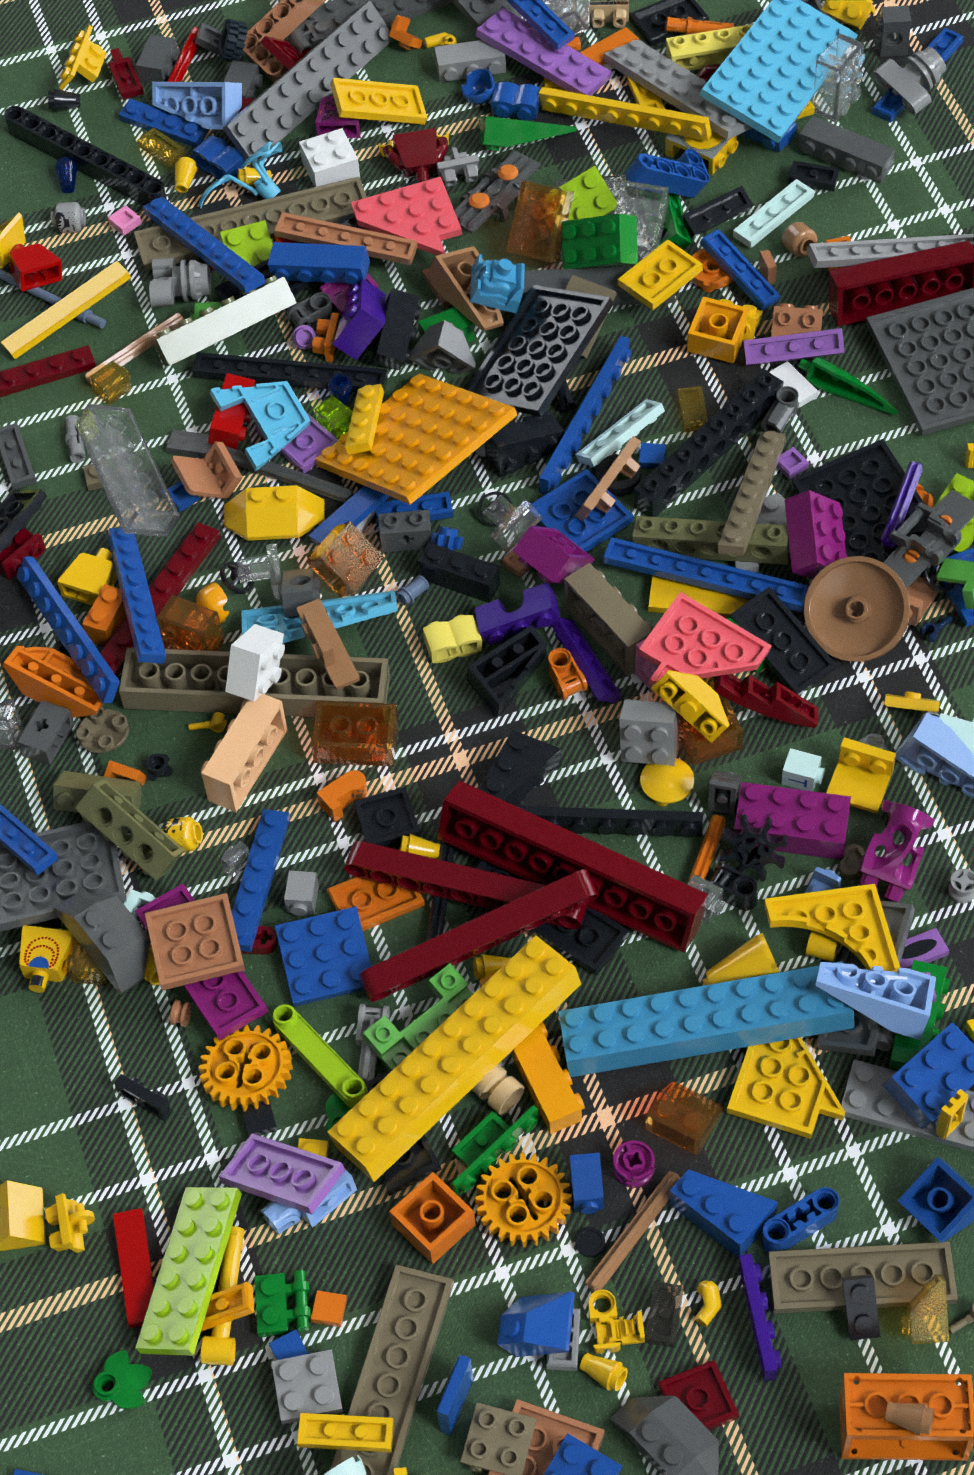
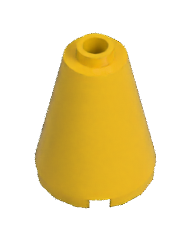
[702,933,779,986]

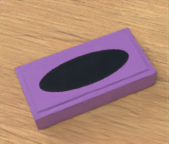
[900,928,949,969]

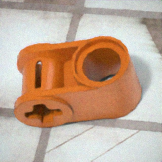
[548,648,588,701]

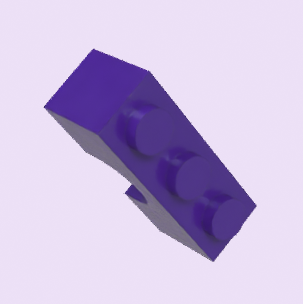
[475,582,561,646]

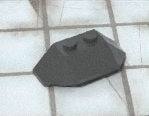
[53,894,150,995]
[609,1395,719,1475]

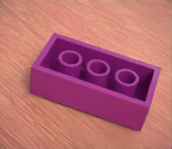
[734,782,851,860]

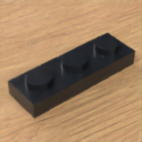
[681,186,754,238]

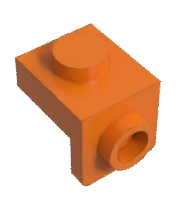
[389,15,423,50]

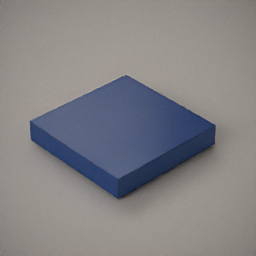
[436,1355,474,1435]

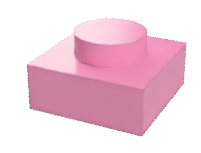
[108,205,142,236]

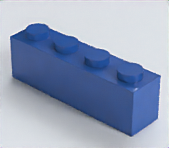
[268,242,370,284]

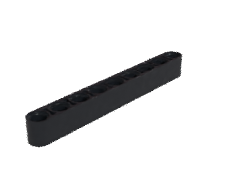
[4,106,167,205]

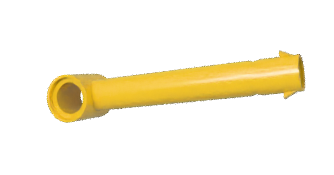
[201,1226,245,1366]

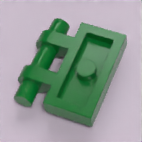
[255,1270,311,1338]

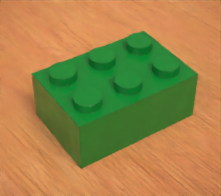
[561,214,638,269]

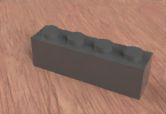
[798,116,896,184]

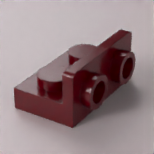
[0,528,46,580]

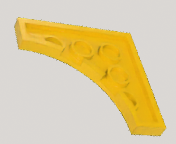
[764,884,900,972]

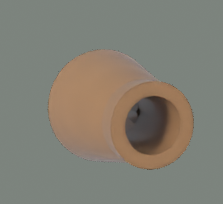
[885,1402,934,1436]

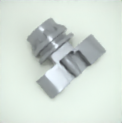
[873,47,947,115]
[149,258,211,307]

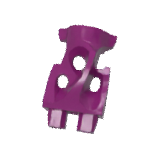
[857,800,935,902]

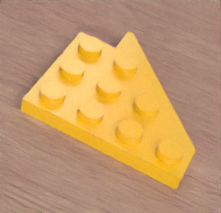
[727,1038,845,1139]

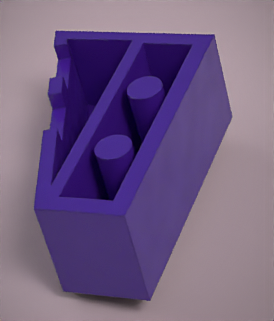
[333,278,386,360]

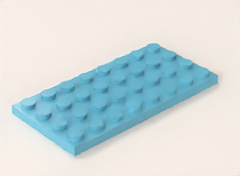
[699,0,858,143]

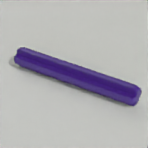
[881,461,922,548]

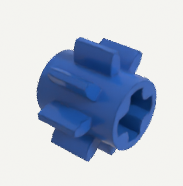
[431,526,463,551]

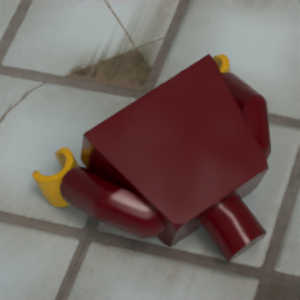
[378,128,449,182]

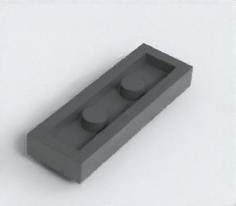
[0,423,37,490]

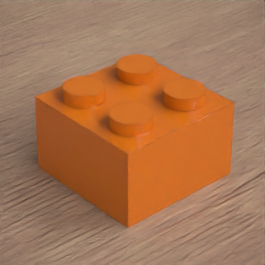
[389,1172,476,1265]

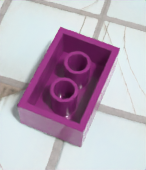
[784,490,847,580]
[513,526,595,584]

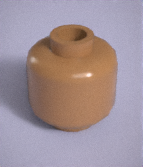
[782,222,817,257]

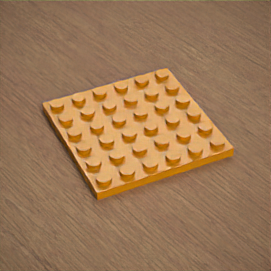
[315,373,517,505]

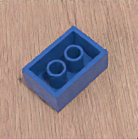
[882,1022,974,1129]

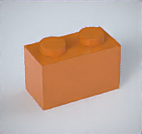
[82,584,127,647]

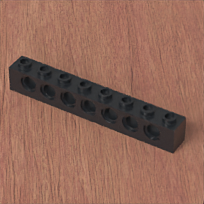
[634,369,784,517]

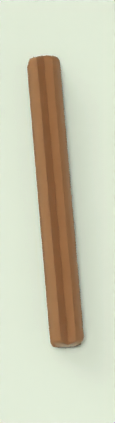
[84,313,184,386]
[585,1171,680,1292]

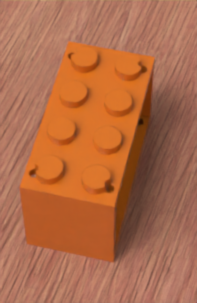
[839,1373,974,1461]

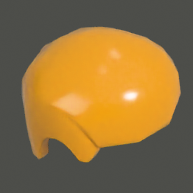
[196,582,229,624]

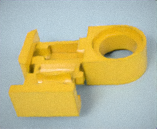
[588,1290,645,1354]

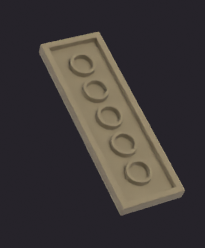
[768,1242,958,1314]

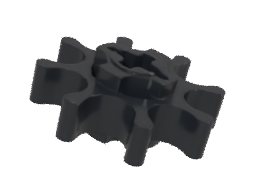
[720,814,788,882]

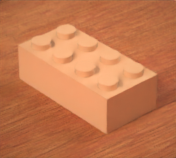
[201,694,288,813]

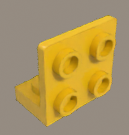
[826,737,896,813]

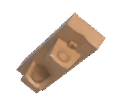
[575,436,641,521]

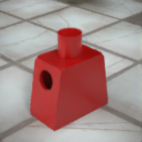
[9,244,62,292]

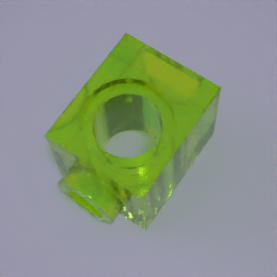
[314,395,353,439]

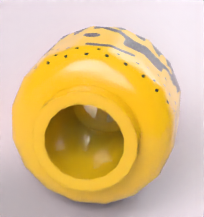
[162,816,203,852]

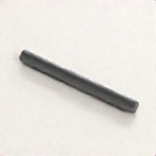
[225,446,353,503]

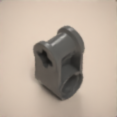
[286,292,334,329]

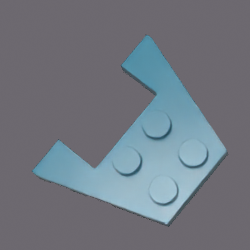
[210,381,311,471]

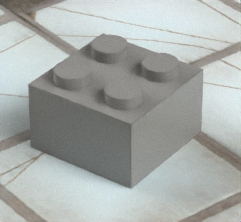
[619,699,680,766]

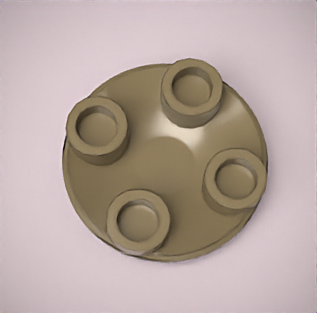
[76,707,129,753]

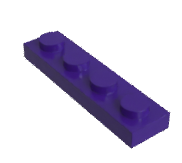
[551,617,622,703]
[738,1254,782,1382]

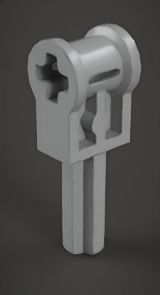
[355,1004,390,1083]

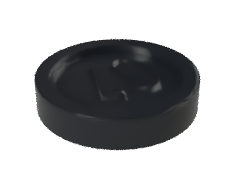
[575,1227,605,1258]

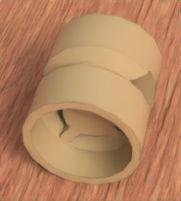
[471,1064,525,1115]

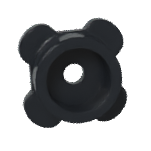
[143,754,173,781]

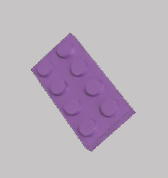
[219,1133,345,1215]

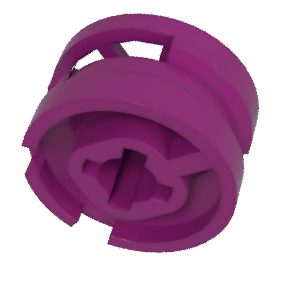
[613,1140,655,1188]

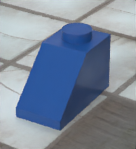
[570,1153,604,1214]

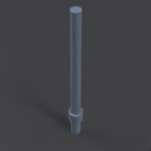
[0,269,106,329]

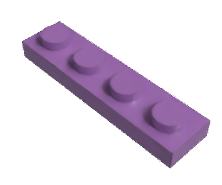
[744,328,845,366]

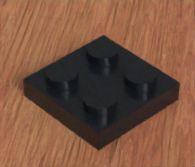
[353,787,421,847]

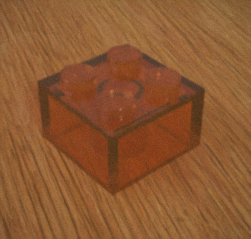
[306,521,384,598]
[157,595,224,651]

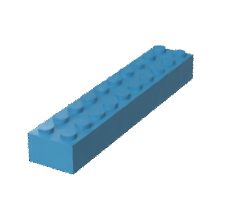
[558,962,854,1077]

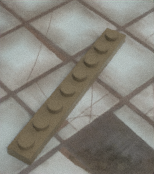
[718,431,786,556]

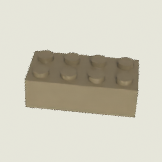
[564,563,654,677]

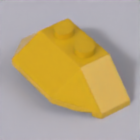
[224,485,325,541]

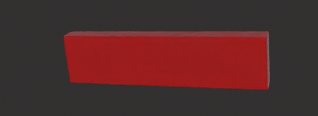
[113,1208,154,1328]

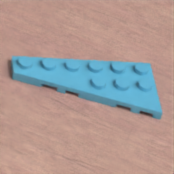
[241,591,398,644]

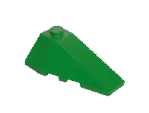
[479,116,577,151]

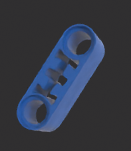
[762,1187,840,1252]

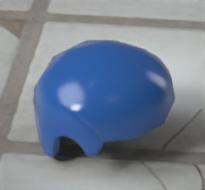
[461,69,496,104]

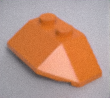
[3,646,104,718]

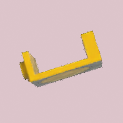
[665,130,738,175]

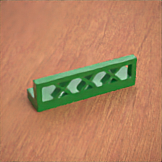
[639,186,692,249]

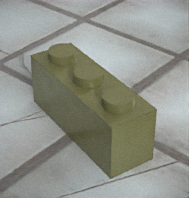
[53,771,141,817]

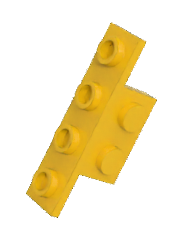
[59,25,107,90]

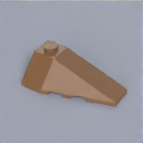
[427,246,504,331]

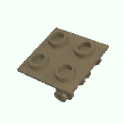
[460,1403,537,1475]

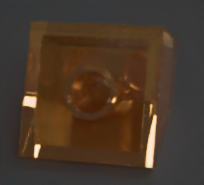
[646,1081,725,1156]

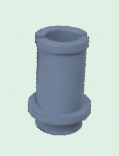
[396,575,429,606]

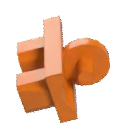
[312,313,340,362]

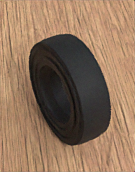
[596,454,641,496]

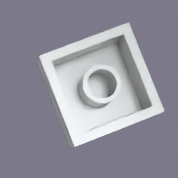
[299,128,360,187]
[225,624,285,701]

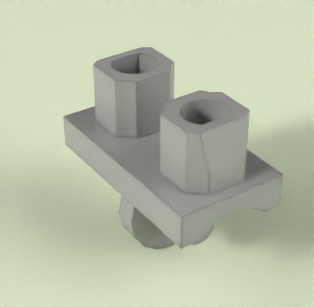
[437,147,479,187]

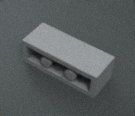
[434,40,506,82]

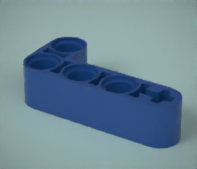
[625,148,710,198]

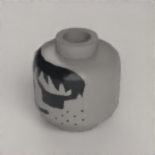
[51,202,86,233]

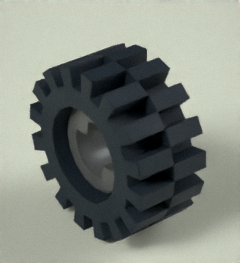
[218,18,247,62]

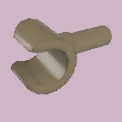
[948,1304,974,1334]

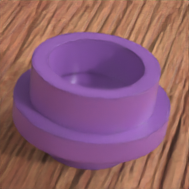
[292,325,316,349]

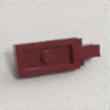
[108,48,144,100]

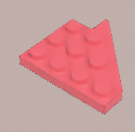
[351,176,462,255]
[638,592,771,686]

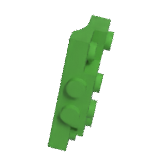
[362,963,473,1071]

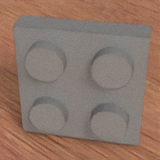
[271,1349,343,1424]

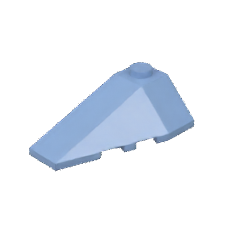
[895,712,974,798]
[815,962,936,1040]

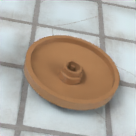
[804,556,911,662]

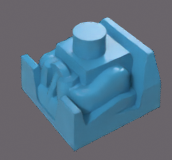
[470,254,525,313]

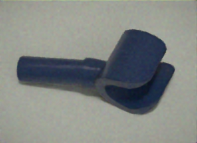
[922,616,953,642]

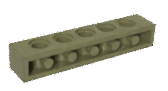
[633,516,790,565]

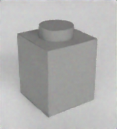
[284,870,319,916]

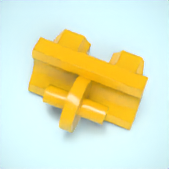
[45,1193,95,1253]

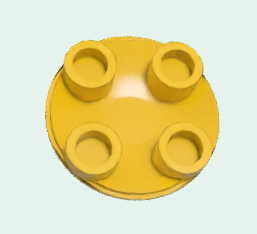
[640,758,694,807]

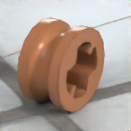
[170,1000,192,1027]

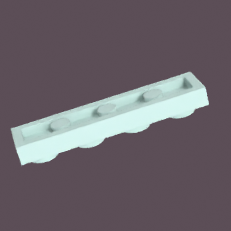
[733,179,814,249]
[576,399,665,467]

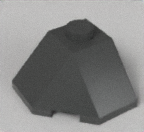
[408,320,476,375]

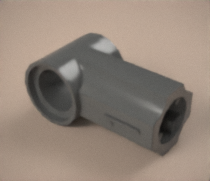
[761,386,799,433]

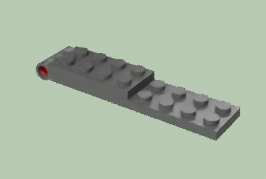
[286,0,453,56]

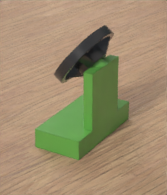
[922,558,974,610]

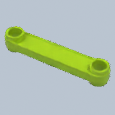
[272,1004,368,1108]

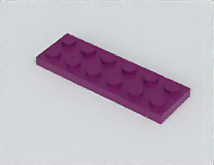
[135,884,268,1041]

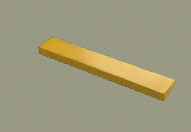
[1,261,131,359]

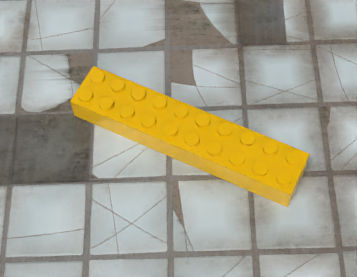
[327,935,581,1182]

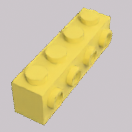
[666,24,751,71]

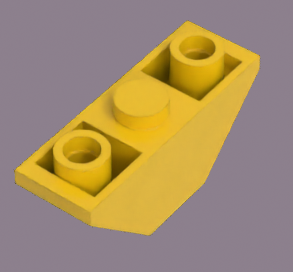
[651,670,729,743]

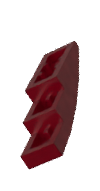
[714,674,819,728]

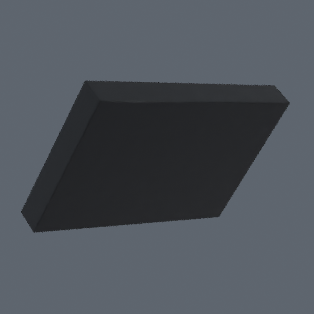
[629,0,709,47]

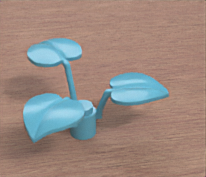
[199,141,282,209]

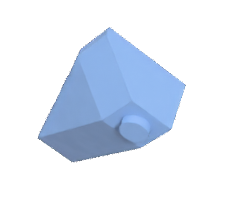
[152,82,242,129]

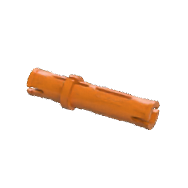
[665,17,734,35]

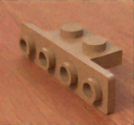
[296,599,360,690]

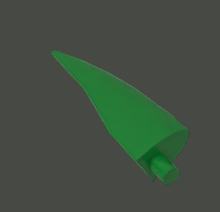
[798,357,898,415]

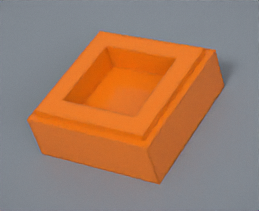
[311,1290,347,1327]

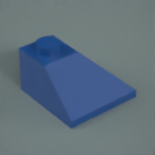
[497,1291,575,1357]

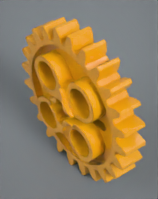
[199,1024,293,1111]
[475,1152,572,1248]

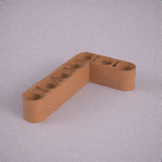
[243,0,326,83]

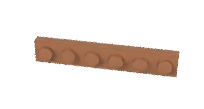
[274,212,418,265]

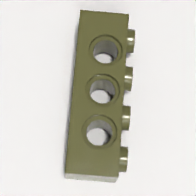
[75,779,185,880]

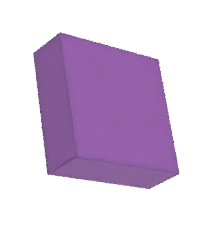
[777,447,809,480]

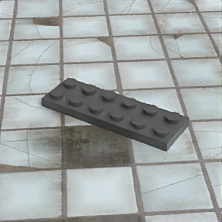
[816,901,915,1056]

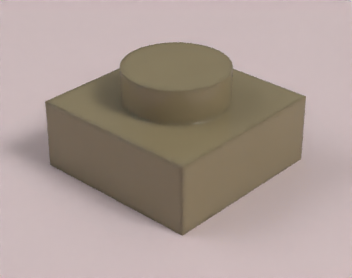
[83,461,113,491]

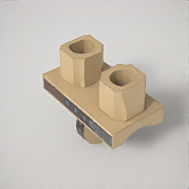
[589,0,629,28]

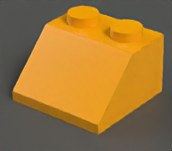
[687,297,750,364]

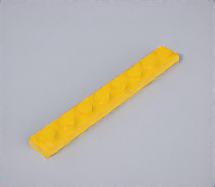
[538,87,712,141]

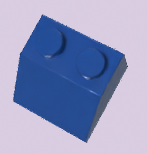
[898,1157,974,1243]

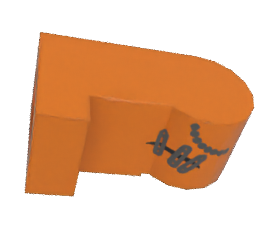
[317,770,367,822]

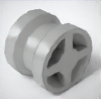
[948,869,974,903]

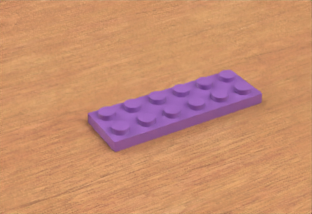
[476,7,612,96]

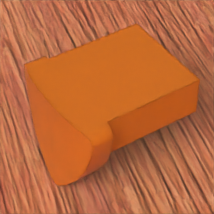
[104,760,147,786]

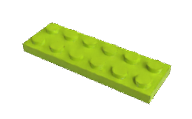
[135,1187,242,1356]

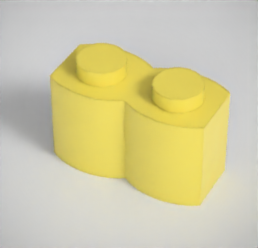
[423,615,482,663]

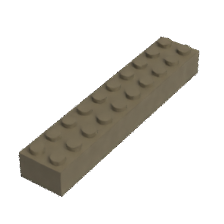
[119,647,390,720]

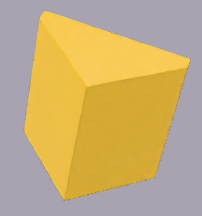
[0,213,26,269]
[0,1180,46,1251]

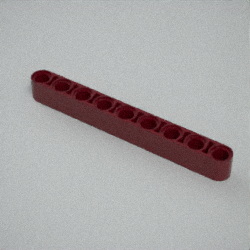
[344,841,588,929]
[359,869,599,1002]

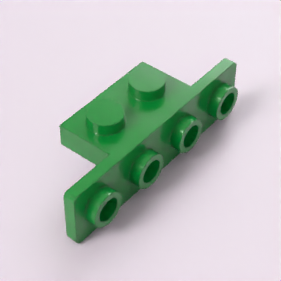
[451,1105,538,1195]

